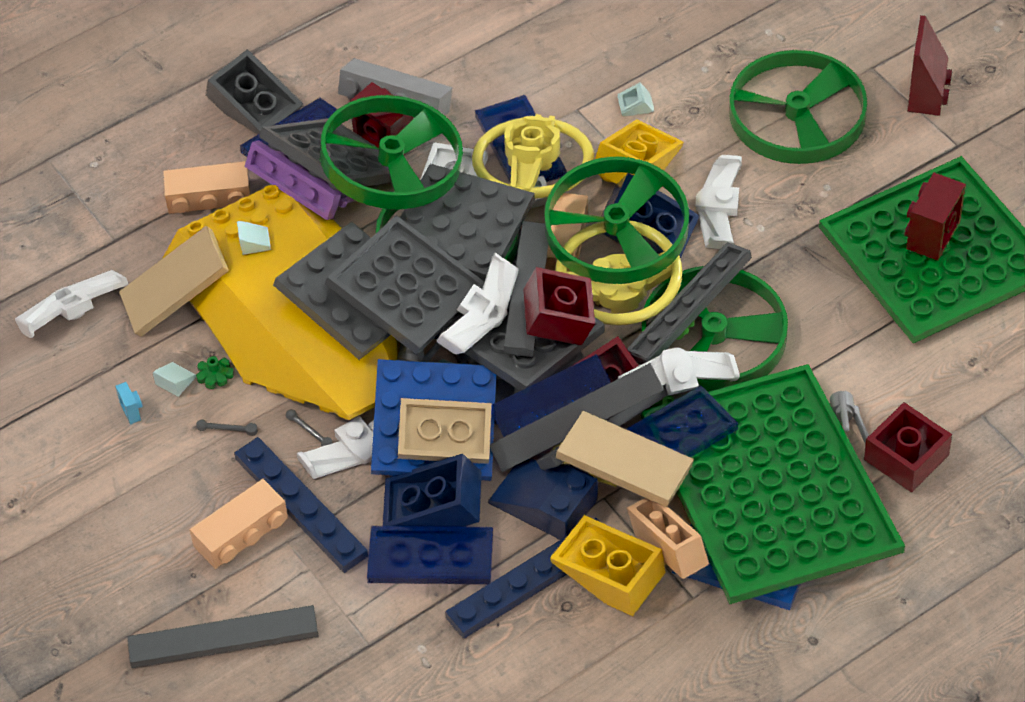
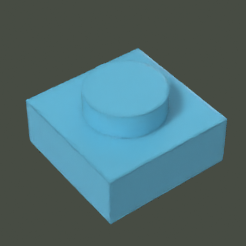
[115,382,143,424]

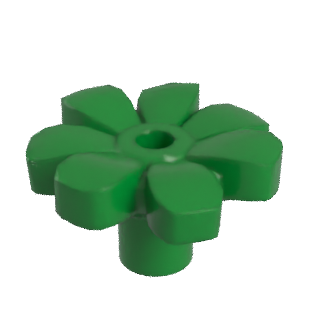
[196,356,234,389]

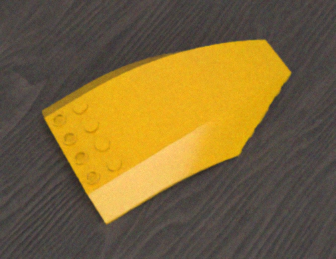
[162,185,398,420]

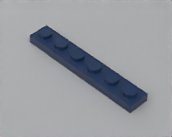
[234,437,368,573]
[445,518,600,639]

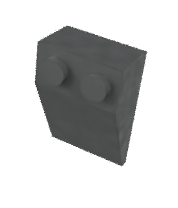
[206,49,303,135]

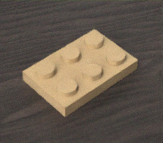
[398,398,492,464]

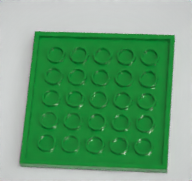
[819,156,1025,344]

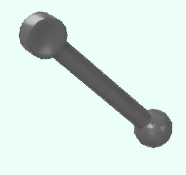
[286,409,333,447]
[196,419,258,436]

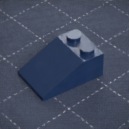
[598,173,700,259]
[382,453,482,532]
[488,459,598,540]

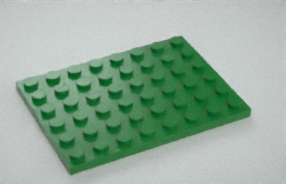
[641,364,905,604]

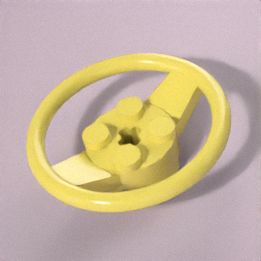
[472,114,594,199]
[555,221,683,325]

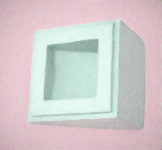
[617,82,654,116]
[237,221,271,255]
[153,362,196,397]

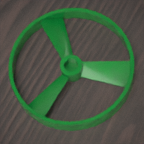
[729,50,867,164]
[320,95,463,209]
[545,157,689,284]
[641,266,788,392]

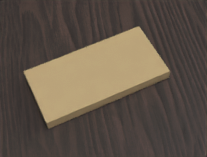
[119,226,229,337]
[556,411,694,507]

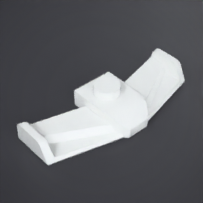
[695,155,742,249]
[437,253,519,354]
[15,270,128,338]
[618,347,740,395]
[297,416,374,479]

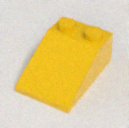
[595,119,684,184]
[550,515,666,616]

